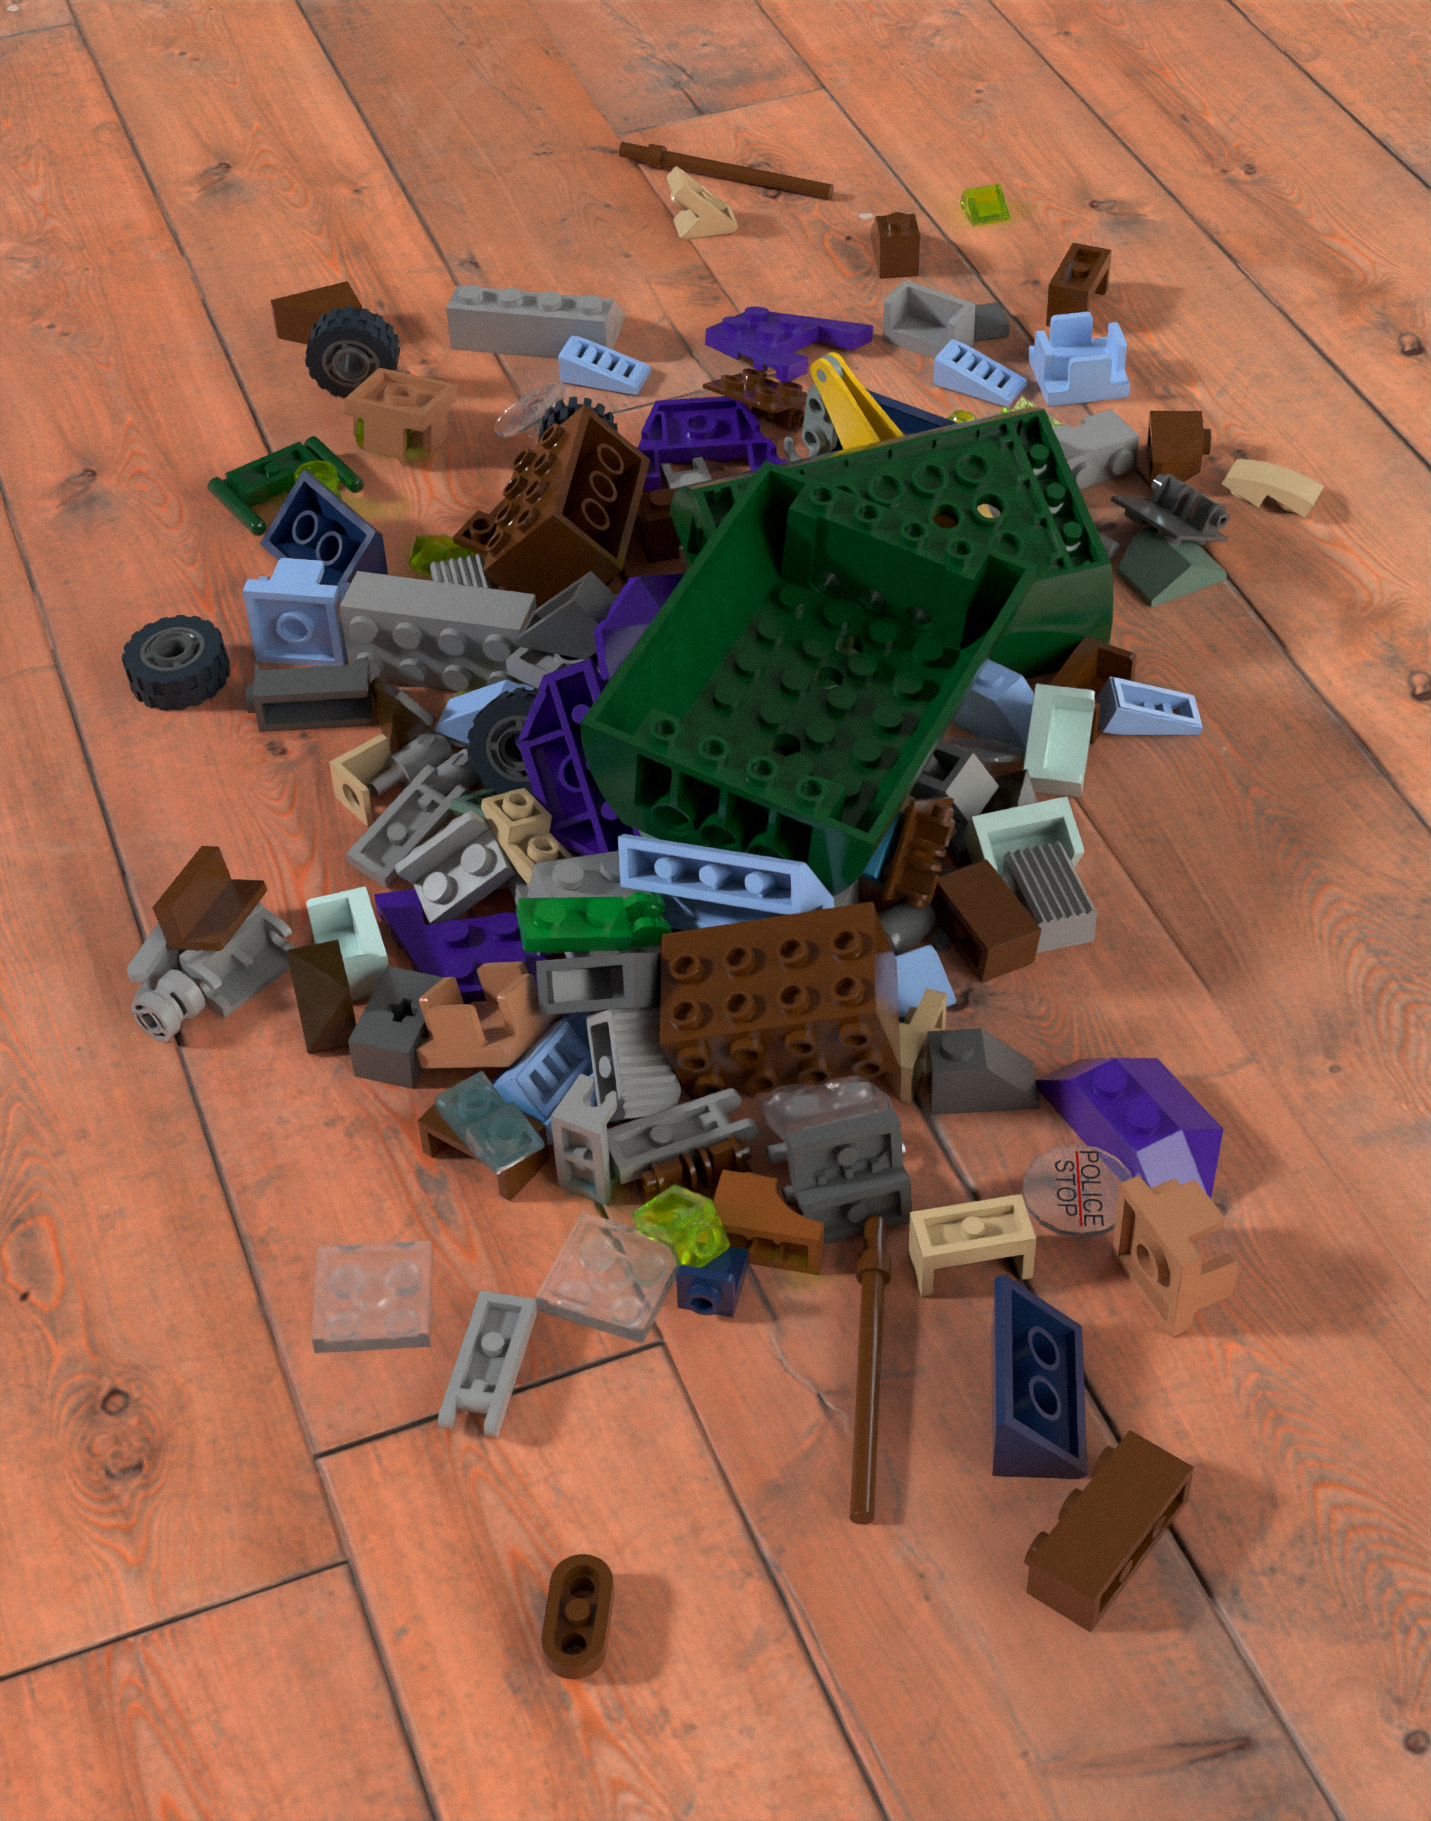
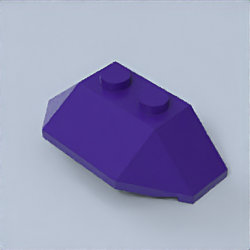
[594,573,685,680]
[518,658,641,856]
[1036,1058,1223,1199]

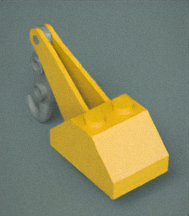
[784,352,993,528]

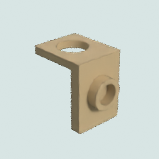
[329,734,391,826]

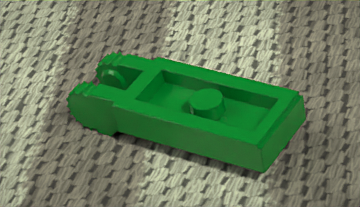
[516,892,672,953]

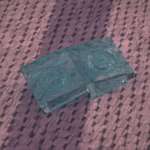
[435,1071,545,1175]

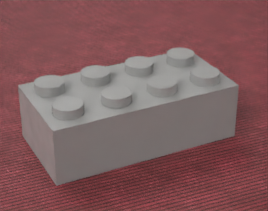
[339,571,537,693]

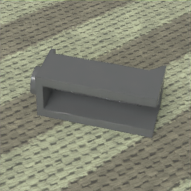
[246,656,373,732]

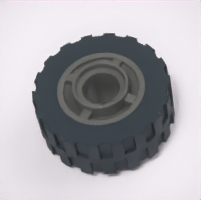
[305,306,400,398]
[122,615,231,711]
[467,687,540,798]

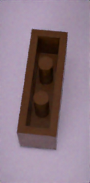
[1024,1430,1194,1633]

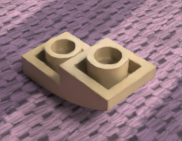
[1222,459,1324,518]
[481,788,574,885]

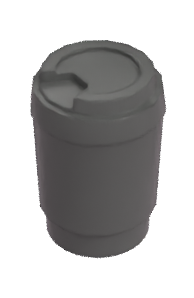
[878,898,936,956]

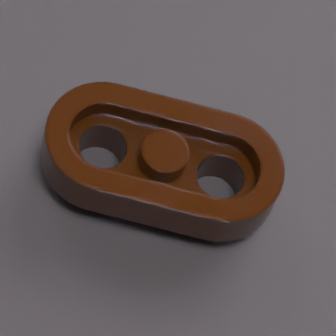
[541,1554,614,1679]

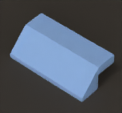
[618,834,834,931]

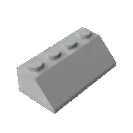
[446,285,625,359]

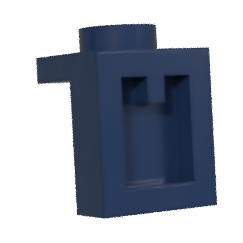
[676,1240,749,1318]

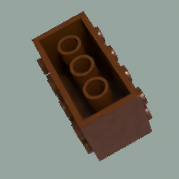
[483,405,650,608]
[660,901,901,1100]

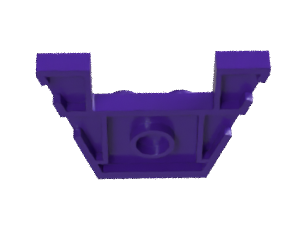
[705,306,873,383]
[636,396,787,492]
[374,889,552,1004]

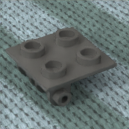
[1111,474,1229,545]

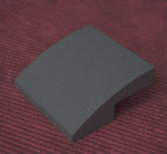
[785,1108,912,1244]

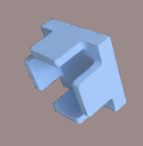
[1028,312,1130,407]
[243,558,350,667]

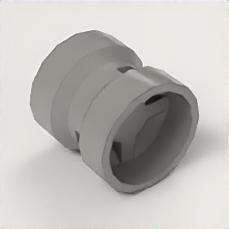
[131,969,206,1042]

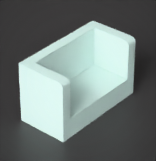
[1023,684,1095,798]
[963,796,1084,874]
[306,886,389,1001]

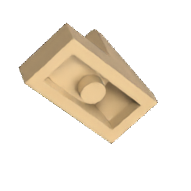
[666,166,739,239]
[883,988,947,1104]

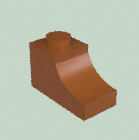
[707,1170,824,1275]

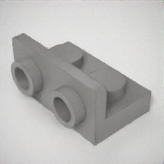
[395,811,518,924]

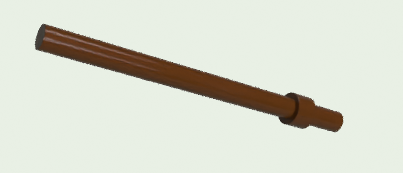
[619,142,834,200]
[850,1216,891,1525]

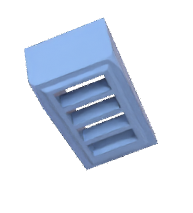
[558,335,651,396]
[934,339,1027,407]
[1095,677,1203,735]
[488,1018,592,1123]

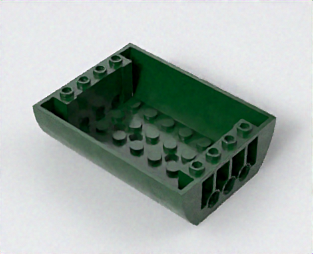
[669,407,1113,688]
[580,460,1039,897]

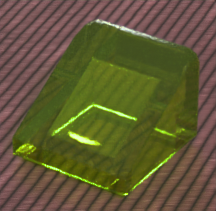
[960,184,1010,227]
[409,534,476,579]

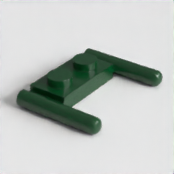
[207,436,364,536]

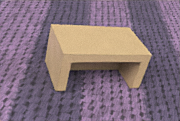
[909,1194,1036,1297]

